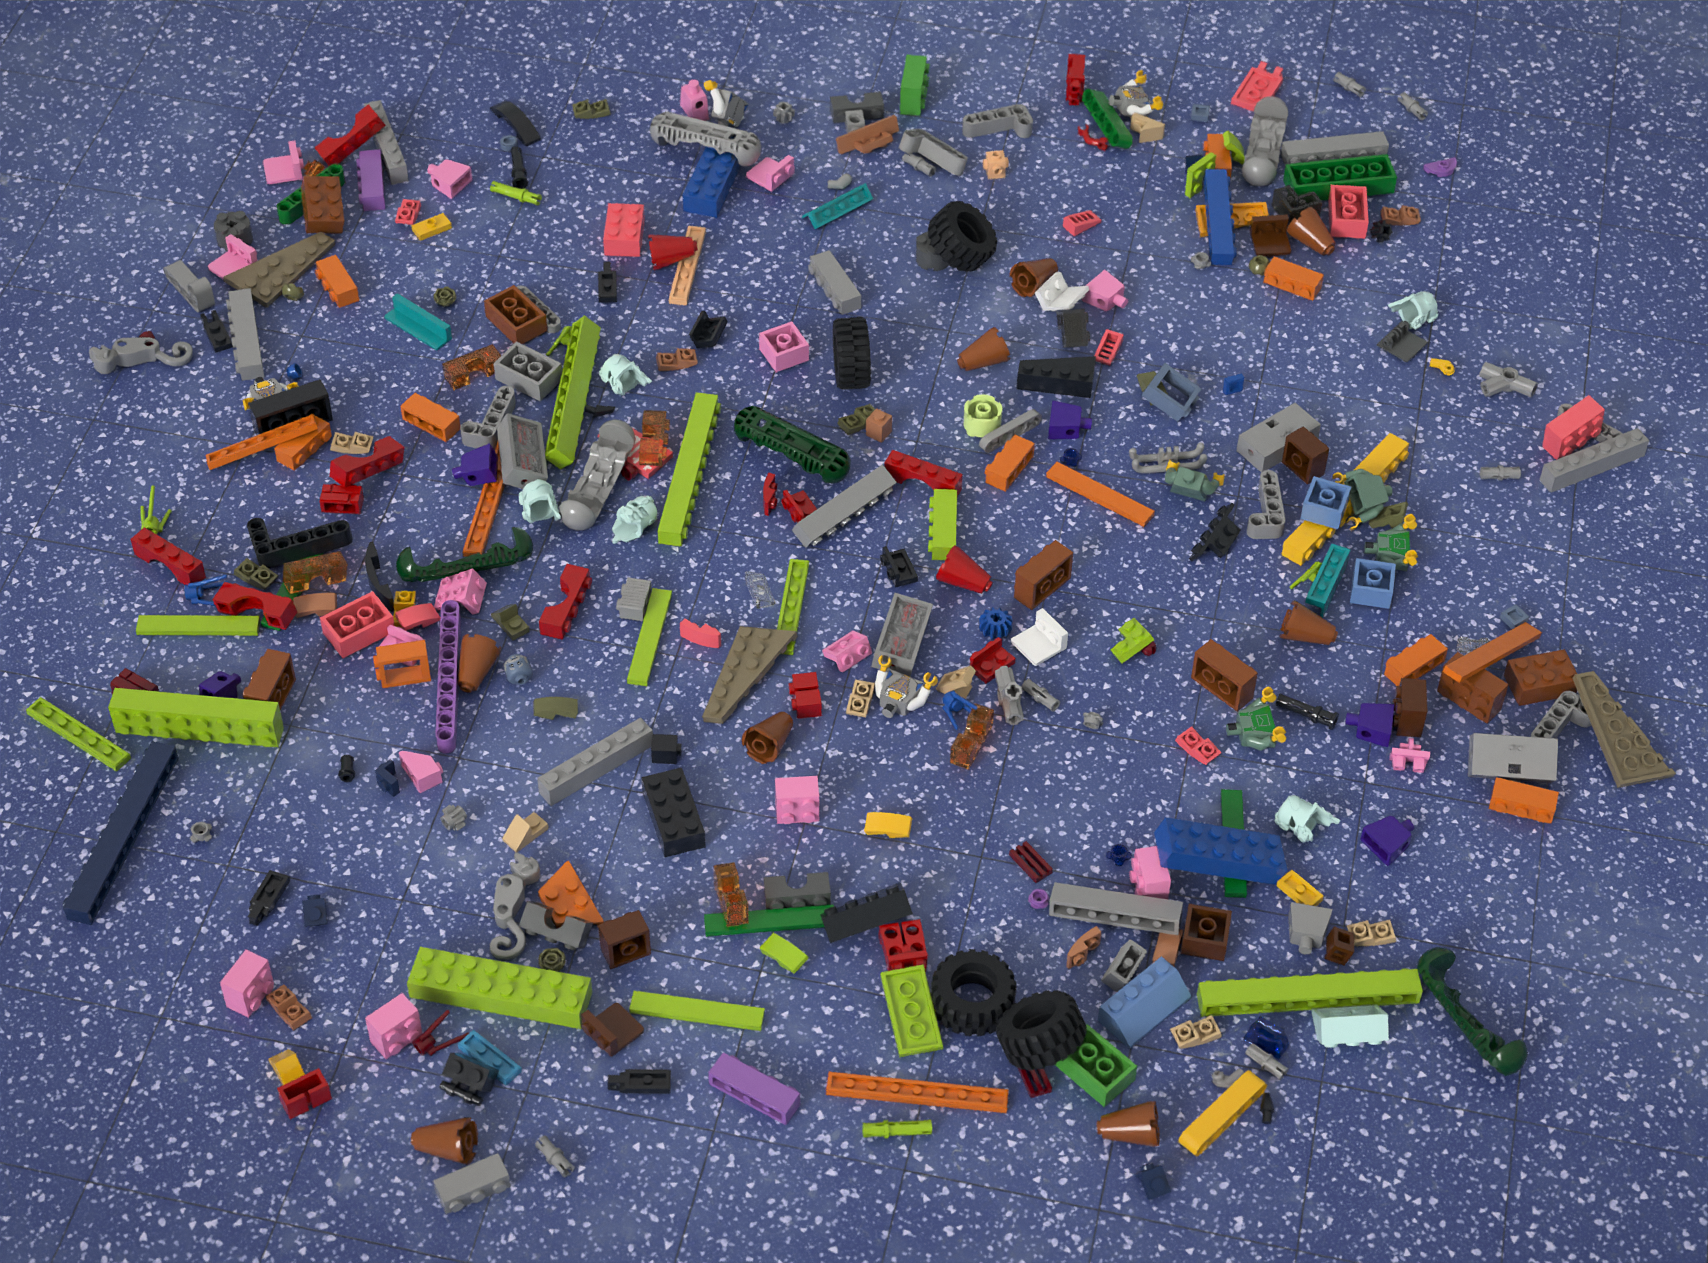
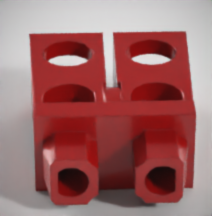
[1066,54,1085,106]
[879,919,928,972]

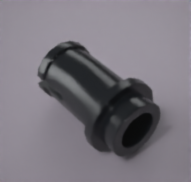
[338,755,355,782]

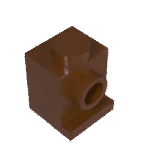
[1324,926,1354,966]

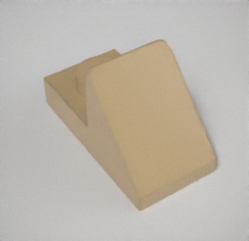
[1130,112,1165,143]
[936,666,976,699]
[502,812,549,852]

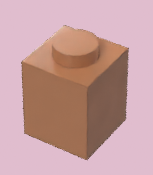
[866,408,892,443]

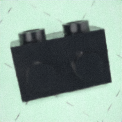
[689,311,728,348]
[880,546,918,587]

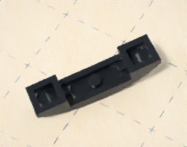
[490,101,541,146]
[365,542,394,612]

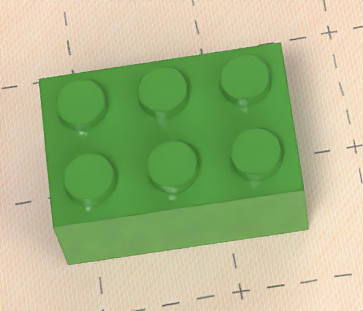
[900,54,930,116]
[1055,1024,1137,1107]

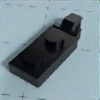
[598,262,617,303]
[248,870,290,926]
[608,1069,671,1094]

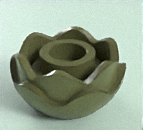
[1249,255,1270,276]
[282,283,304,301]
[433,286,457,307]
[538,948,566,972]

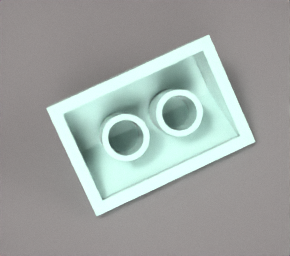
[1312,1005,1389,1047]

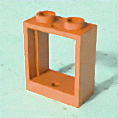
[373,640,431,688]

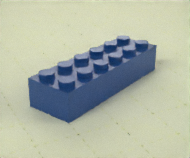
[682,135,741,218]
[1154,817,1287,885]

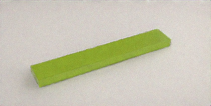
[777,559,809,655]
[627,588,672,686]
[136,615,260,636]
[26,697,131,772]
[629,991,765,1031]

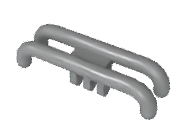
[1129,442,1207,474]

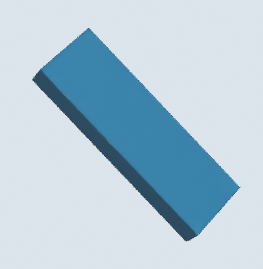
[458,1030,522,1086]

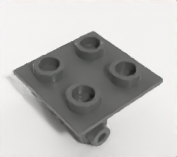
[1376,321,1428,362]

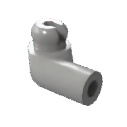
[828,173,852,189]
[1212,1069,1244,1088]

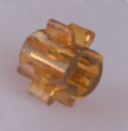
[304,159,325,176]

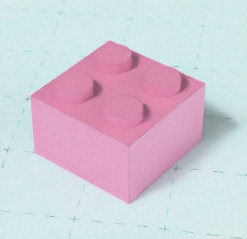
[759,322,809,372]
[775,776,819,824]
[1129,846,1171,899]
[220,950,274,1018]
[365,993,422,1059]

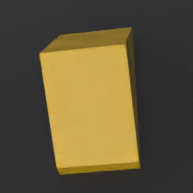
[268,1049,305,1085]

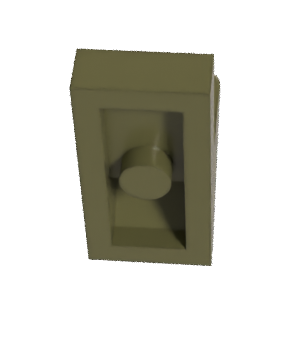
[1368,501,1408,529]
[491,604,530,641]

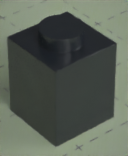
[651,734,682,764]

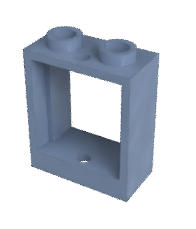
[1141,363,1201,422]

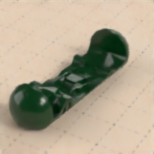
[734,406,851,484]
[396,527,533,582]
[1417,947,1528,1076]

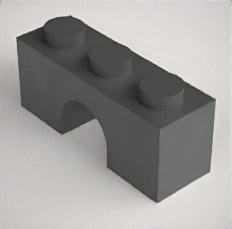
[830,92,884,123]
[764,872,831,910]
[519,901,593,951]

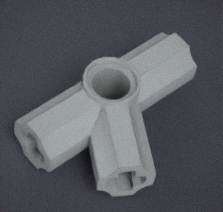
[1479,362,1538,397]
[995,666,1024,725]

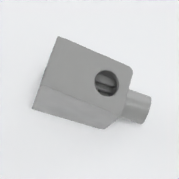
[1288,902,1332,954]

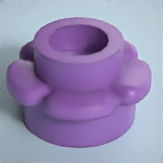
[1028,889,1049,909]

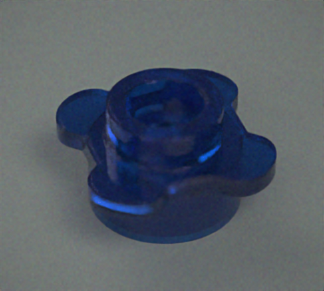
[1060,448,1082,467]
[1106,844,1132,866]

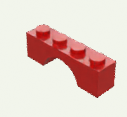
[314,104,386,166]
[329,436,405,488]
[884,450,963,497]
[130,527,206,585]
[539,564,592,640]
[213,582,297,630]

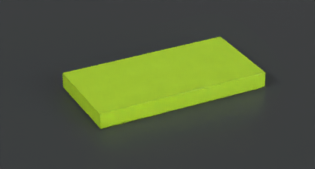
[880,965,943,1057]

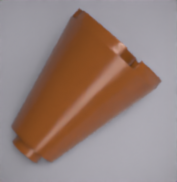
[1287,207,1336,256]
[1009,258,1058,297]
[957,327,1011,371]
[1279,600,1338,645]
[457,634,501,693]
[742,711,794,764]
[1097,1101,1160,1147]
[411,1117,478,1164]

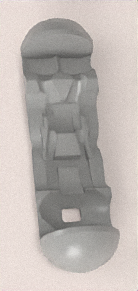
[1242,96,1288,186]
[650,112,761,167]
[559,419,635,531]

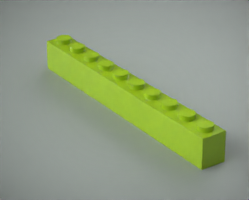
[545,315,601,470]
[658,392,721,547]
[1197,968,1423,1017]

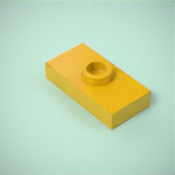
[411,213,452,241]
[1276,870,1324,906]

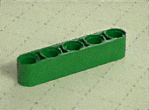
[1082,88,1133,149]
[276,164,345,225]

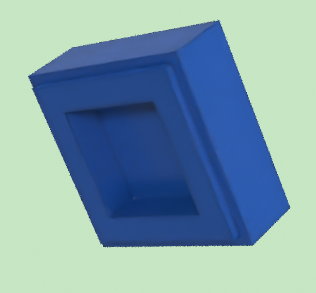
[1223,373,1244,395]

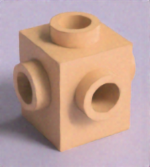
[983,150,1009,179]

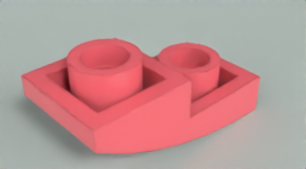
[395,199,421,225]
[395,603,441,631]
[680,619,721,648]
[1175,726,1221,765]

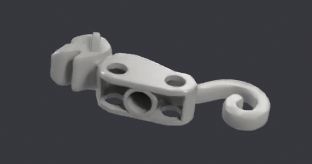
[89,337,193,374]
[490,852,541,960]

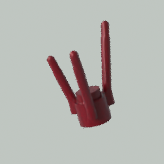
[412,1010,469,1056]

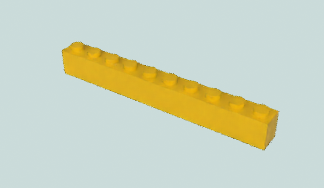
[1282,433,1409,566]

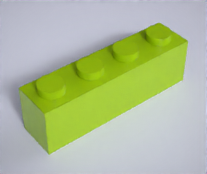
[928,489,957,560]

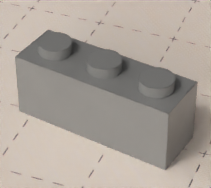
[433,1153,511,1214]

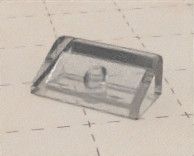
[745,571,776,609]

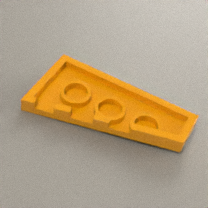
[1195,202,1269,238]

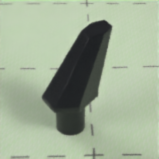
[585,405,615,418]
[1260,1093,1275,1124]

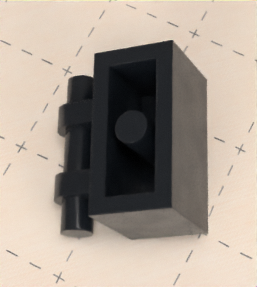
[439,1053,499,1106]

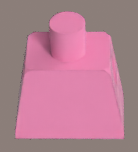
[680,80,709,121]
[427,160,472,199]
[1082,270,1128,311]

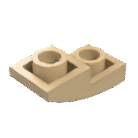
[330,432,374,454]
[846,680,875,718]
[1347,920,1396,946]
[1170,1015,1222,1049]

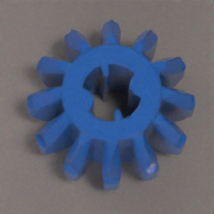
[979,607,1013,640]

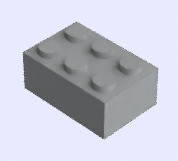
[494,342,562,401]

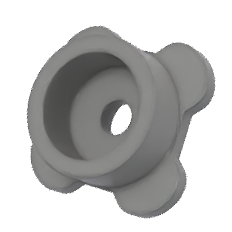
[1191,252,1211,269]
[1083,712,1103,729]
[190,822,212,843]

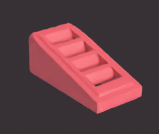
[1063,210,1102,236]
[1094,329,1124,366]

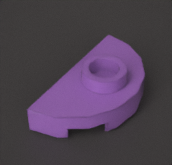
[1423,157,1457,177]

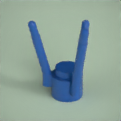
[184,575,229,606]
[942,690,986,730]

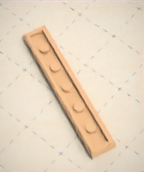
[669,226,706,306]

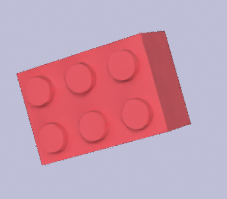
[1328,185,1369,239]
[603,203,645,257]
[1542,395,1605,460]
[320,591,395,658]

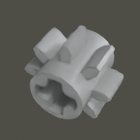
[773,102,795,124]
[440,805,467,831]

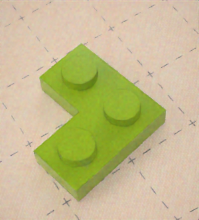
[1185,152,1216,198]
[1110,618,1154,664]

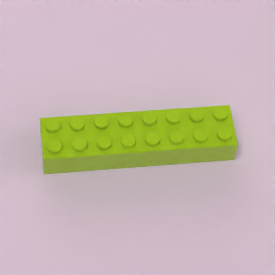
[108,688,284,747]
[407,947,592,1029]

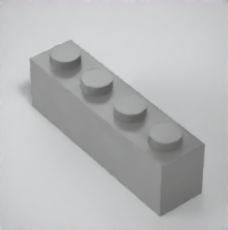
[808,250,861,315]

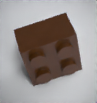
[1282,426,1330,485]
[1392,678,1428,737]
[1181,904,1232,961]
[598,910,651,970]

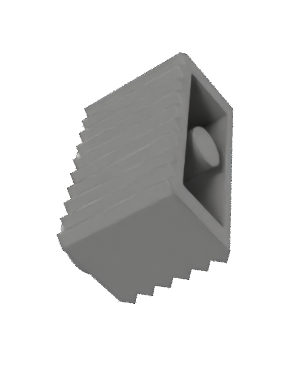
[616,577,652,622]
[1101,939,1147,992]

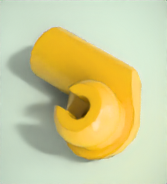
[1429,358,1455,375]

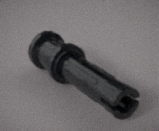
[511,146,528,189]
[1276,693,1339,730]

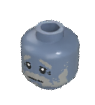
[504,654,533,685]

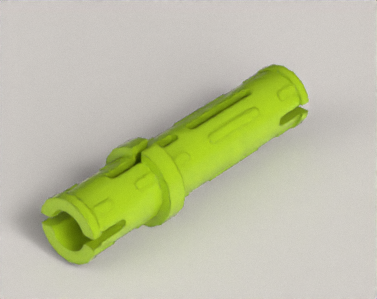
[490,181,542,206]
[862,1120,932,1139]

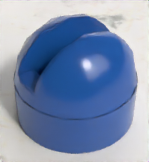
[286,363,303,379]

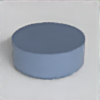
[500,135,518,151]

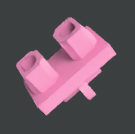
[1389,738,1430,773]

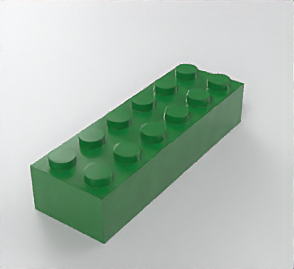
[1283,154,1397,203]

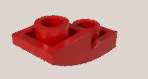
[763,472,778,516]

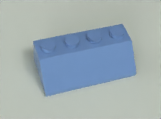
[1098,956,1191,1049]

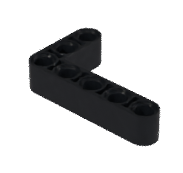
[247,518,353,568]

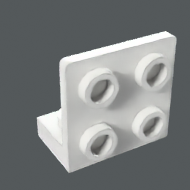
[1035,272,1090,311]
[1011,608,1068,666]

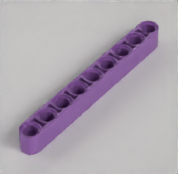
[436,600,461,754]

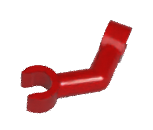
[1078,124,1108,150]

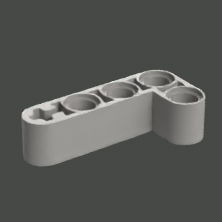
[962,104,1033,138]
[899,129,968,176]
[163,260,215,313]
[460,386,516,449]
[1246,470,1285,539]
[1530,691,1591,739]

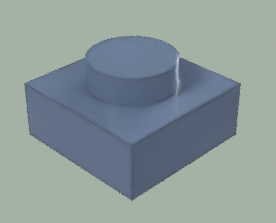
[1191,104,1210,122]
[1500,604,1529,629]

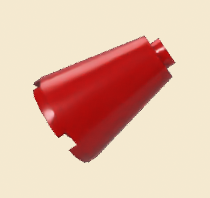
[648,234,698,271]
[936,545,993,594]

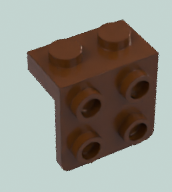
[1250,215,1291,256]
[581,1003,644,1057]

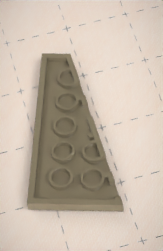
[223,232,335,308]
[702,626,798,724]
[1573,671,1676,788]

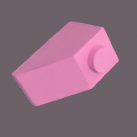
[399,751,443,793]

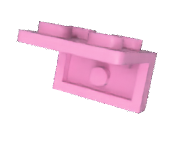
[263,141,304,184]
[746,155,794,192]
[208,234,257,279]
[434,569,487,615]

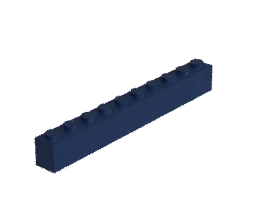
[63,741,179,925]

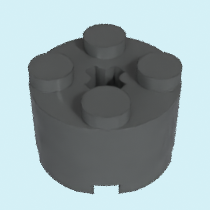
[214,211,253,251]
[916,231,949,271]

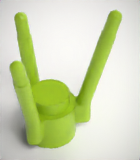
[546,326,572,356]
[140,485,171,534]
[1290,562,1322,589]

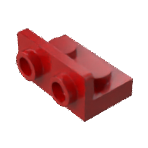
[781,490,817,523]
[970,637,1016,684]

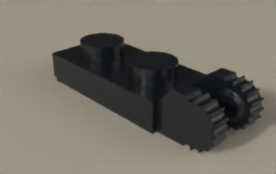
[200,310,233,353]

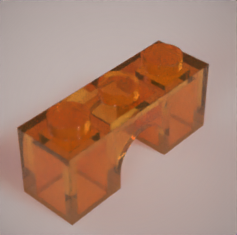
[442,344,501,391]
[639,410,670,466]
[283,551,348,594]
[950,703,994,770]
[713,862,748,927]

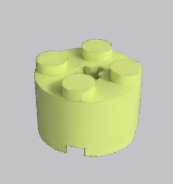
[964,394,1002,437]

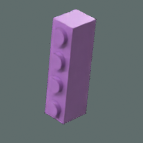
[356,149,385,211]
[708,1053,800,1125]

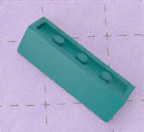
[802,183,873,229]
[384,293,452,350]
[1305,544,1350,618]

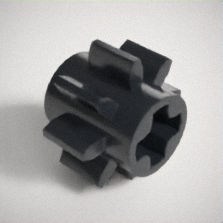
[1369,220,1393,243]

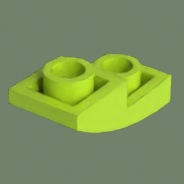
[1223,130,1245,165]
[759,933,809,974]

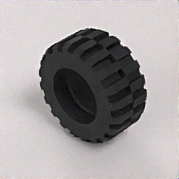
[928,201,997,272]
[833,317,871,390]
[931,949,1016,1036]
[996,990,1087,1070]

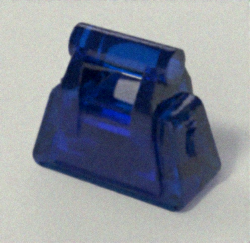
[1243,1016,1289,1059]

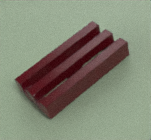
[1009,841,1053,883]
[1018,1068,1052,1098]

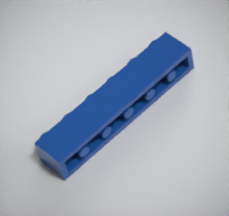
[1203,169,1237,265]

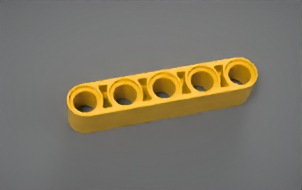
[1178,1070,1267,1157]

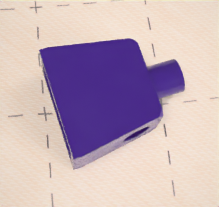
[1048,400,1092,439]
[452,443,498,486]
[199,671,242,699]
[1345,703,1394,747]
[1360,816,1414,866]

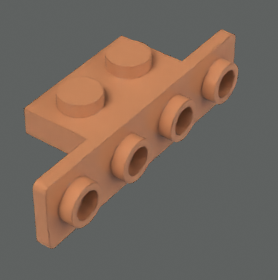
[836,115,899,154]

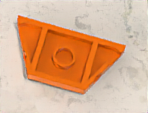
[538,861,604,928]

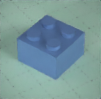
[1300,477,1351,529]
[1350,558,1396,609]

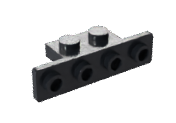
[1189,503,1241,561]

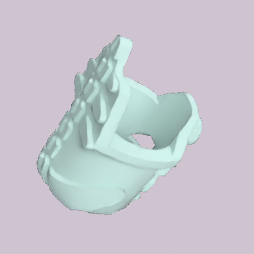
[1388,291,1438,330]
[599,354,652,396]
[519,479,561,523]
[612,495,657,544]
[1274,795,1340,842]

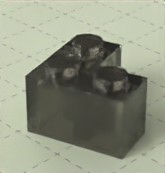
[1271,185,1322,226]
[1056,309,1090,348]

